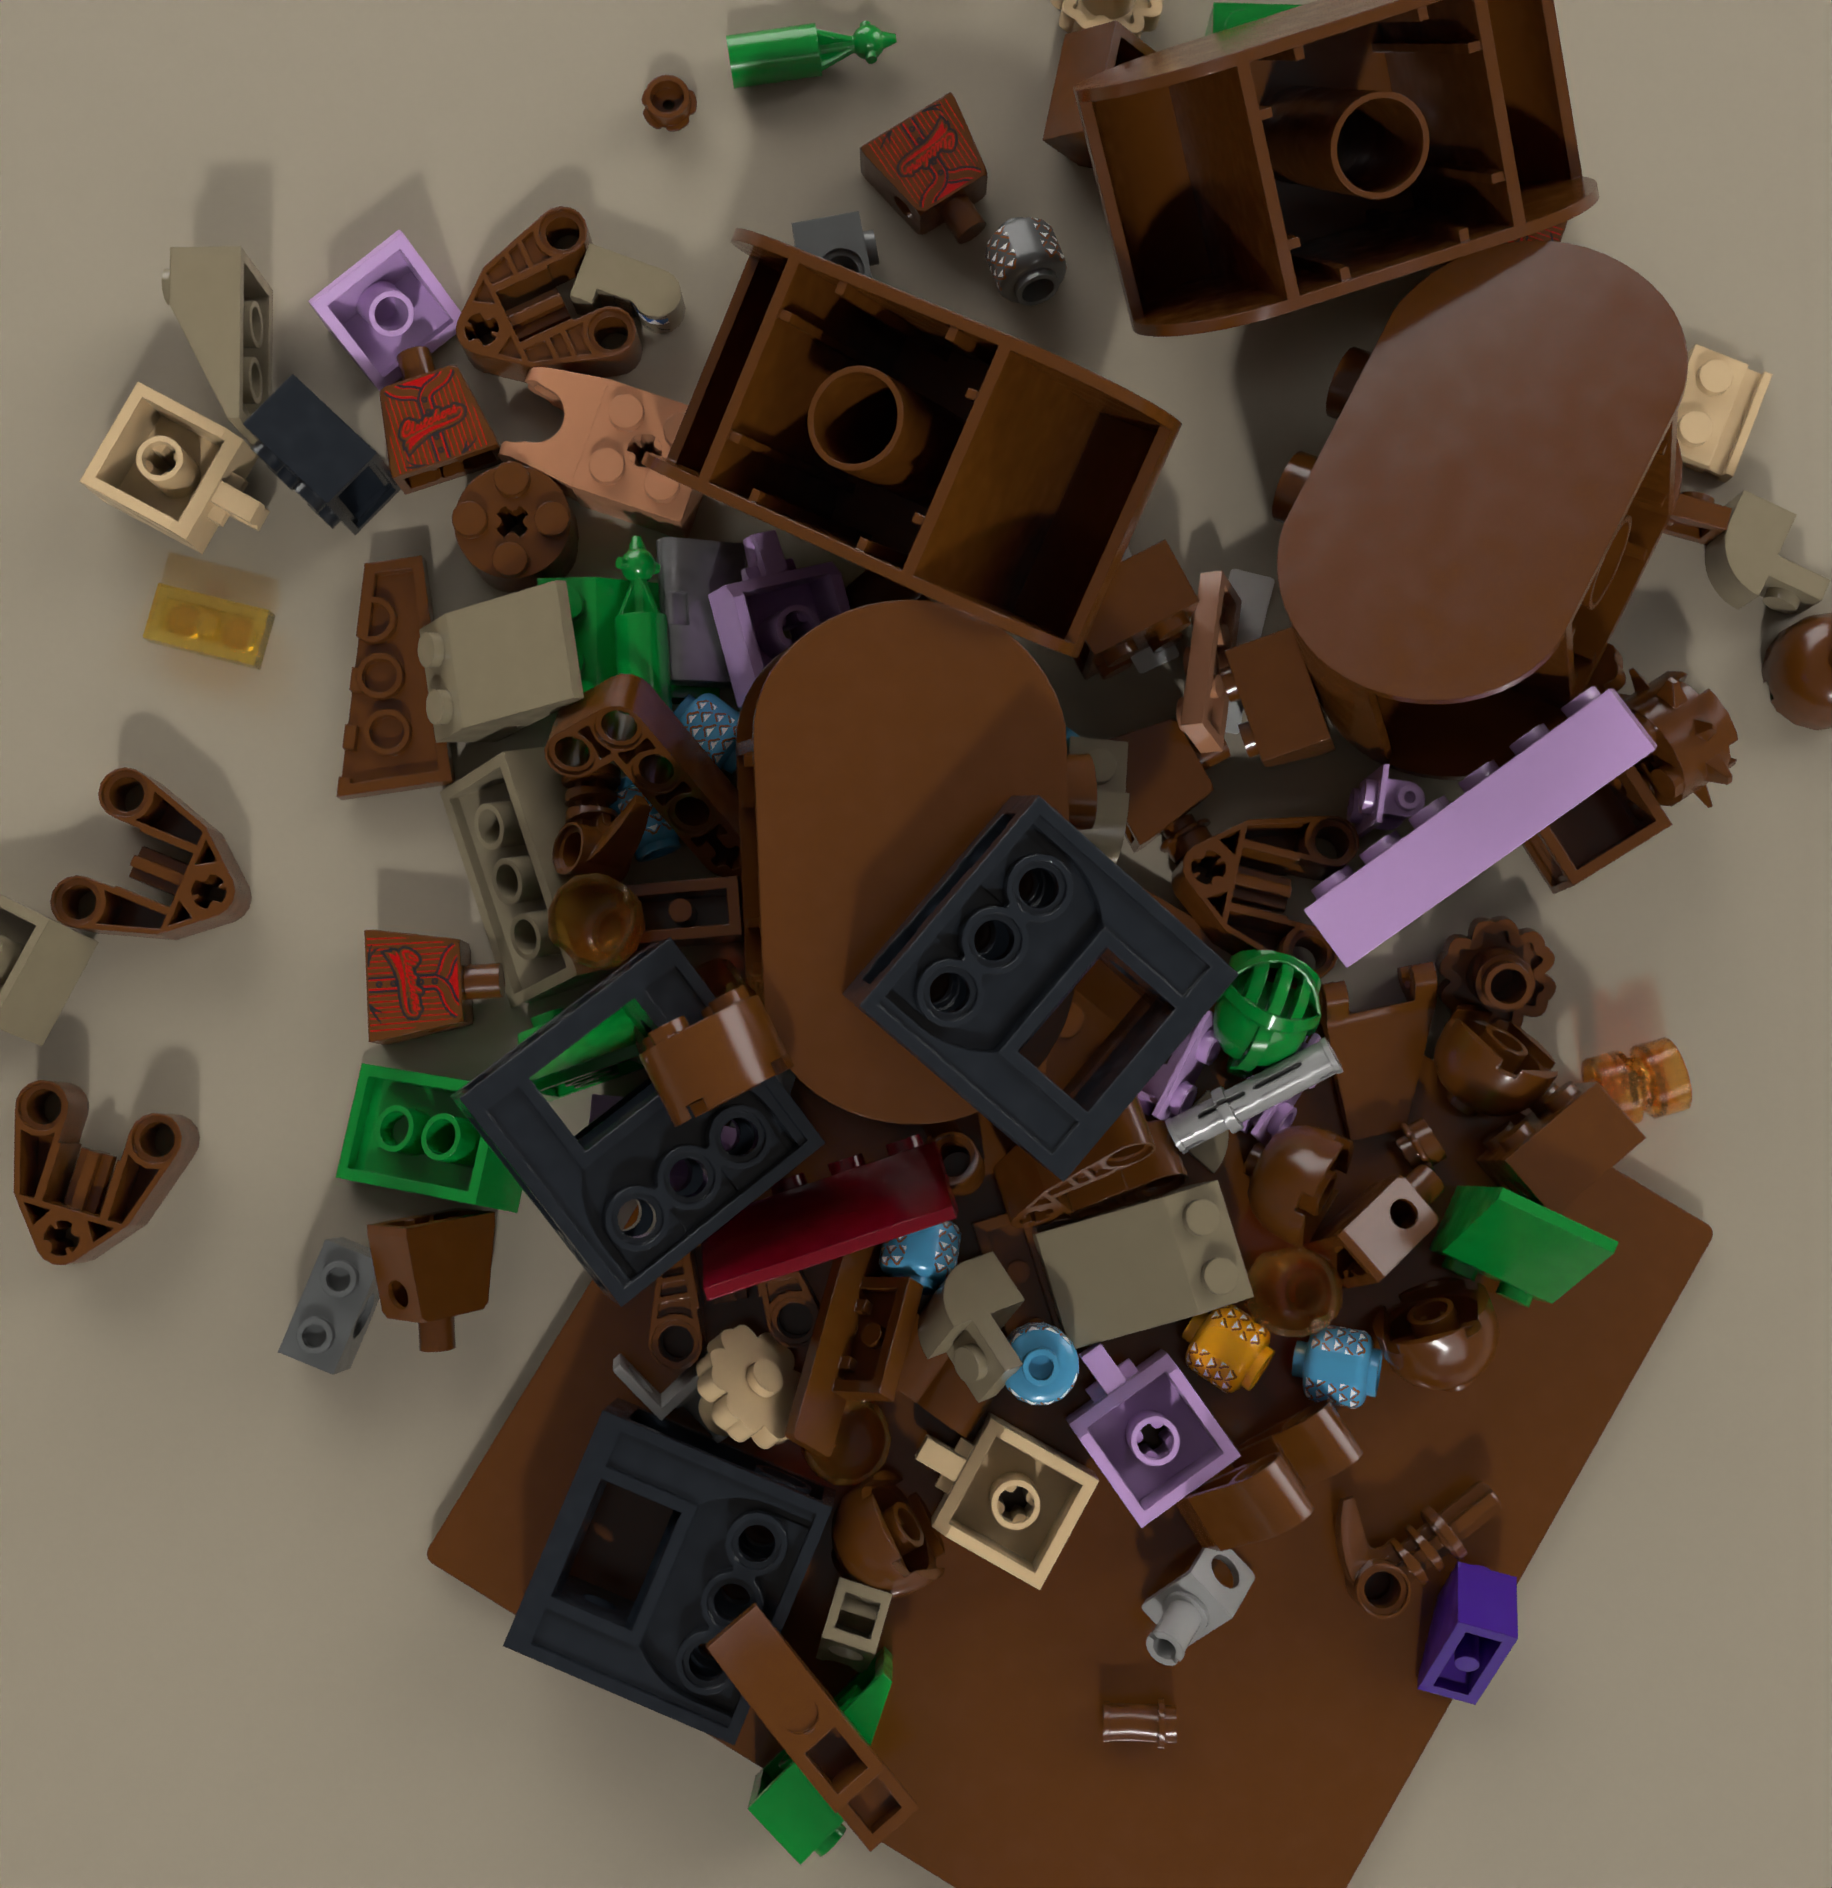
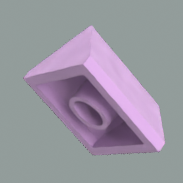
[308,230,461,391]

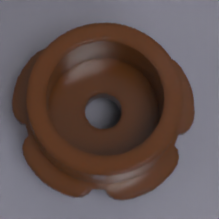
[642,75,697,132]
[1160,814,1213,865]
[1394,1117,1447,1172]

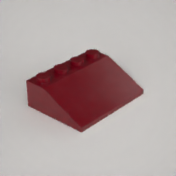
[701,1134,959,1301]

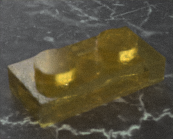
[143,583,275,670]

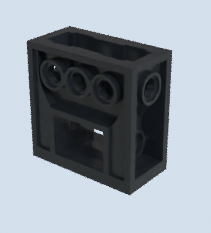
[842,795,1239,1182]
[450,937,826,1307]
[503,1398,836,1745]

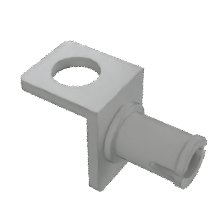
[613,1351,728,1443]
[1142,1547,1255,1666]

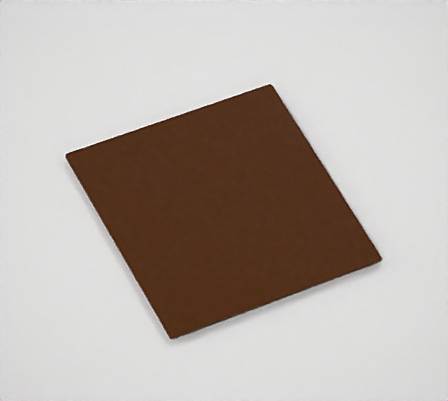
[427,888,1713,1888]

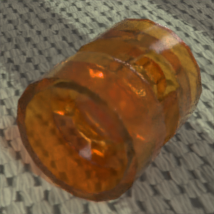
[1581,1037,1692,1125]

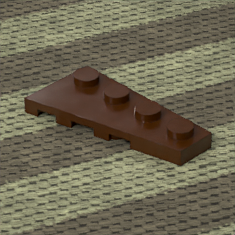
[336,555,456,800]

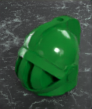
[1213,949,1322,1079]

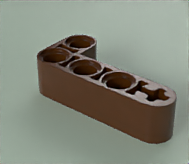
[544,674,741,877]

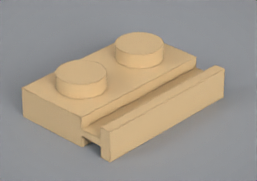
[1677,344,1773,483]

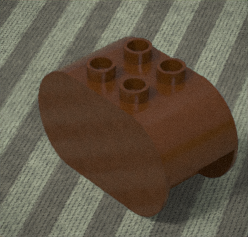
[1073,0,1599,337]
[641,228,1182,658]
[1272,241,1688,780]
[736,600,1097,1124]

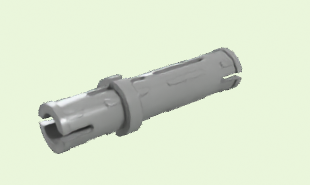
[1165,1037,1344,1154]

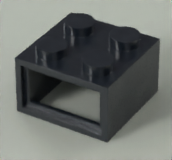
[243,374,401,535]

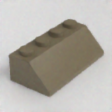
[440,746,630,1008]

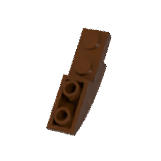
[705,1602,919,1852]

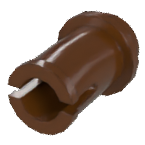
[1103,1698,1177,1749]

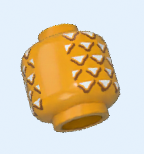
[1182,1304,1275,1393]

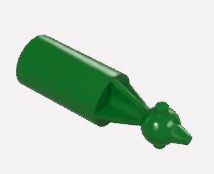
[726,21,897,89]
[614,536,672,715]

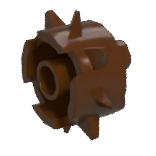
[1618,668,1738,808]

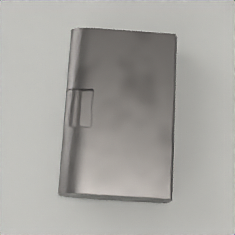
[656,537,747,688]

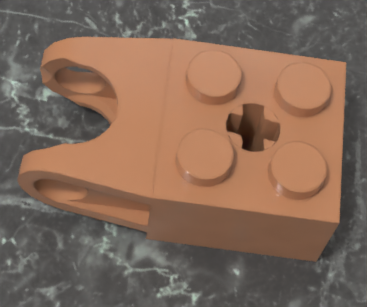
[498,367,704,538]

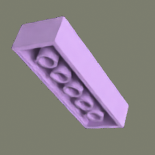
[1304,686,1657,968]

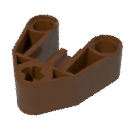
[456,206,643,383]
[50,767,252,940]
[1171,816,1359,989]
[14,1080,200,1265]
[993,1096,1188,1228]
[648,1244,820,1371]
[1176,1399,1363,1551]

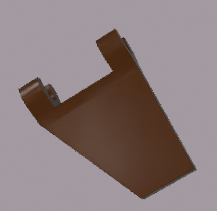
[1318,962,1437,1141]

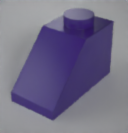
[1417,1561,1518,1705]

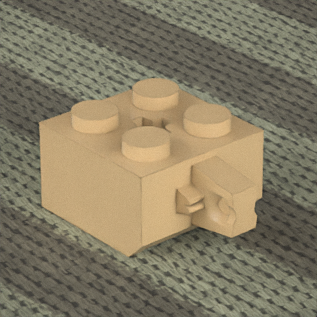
[79,382,270,554]
[915,1412,1099,1590]

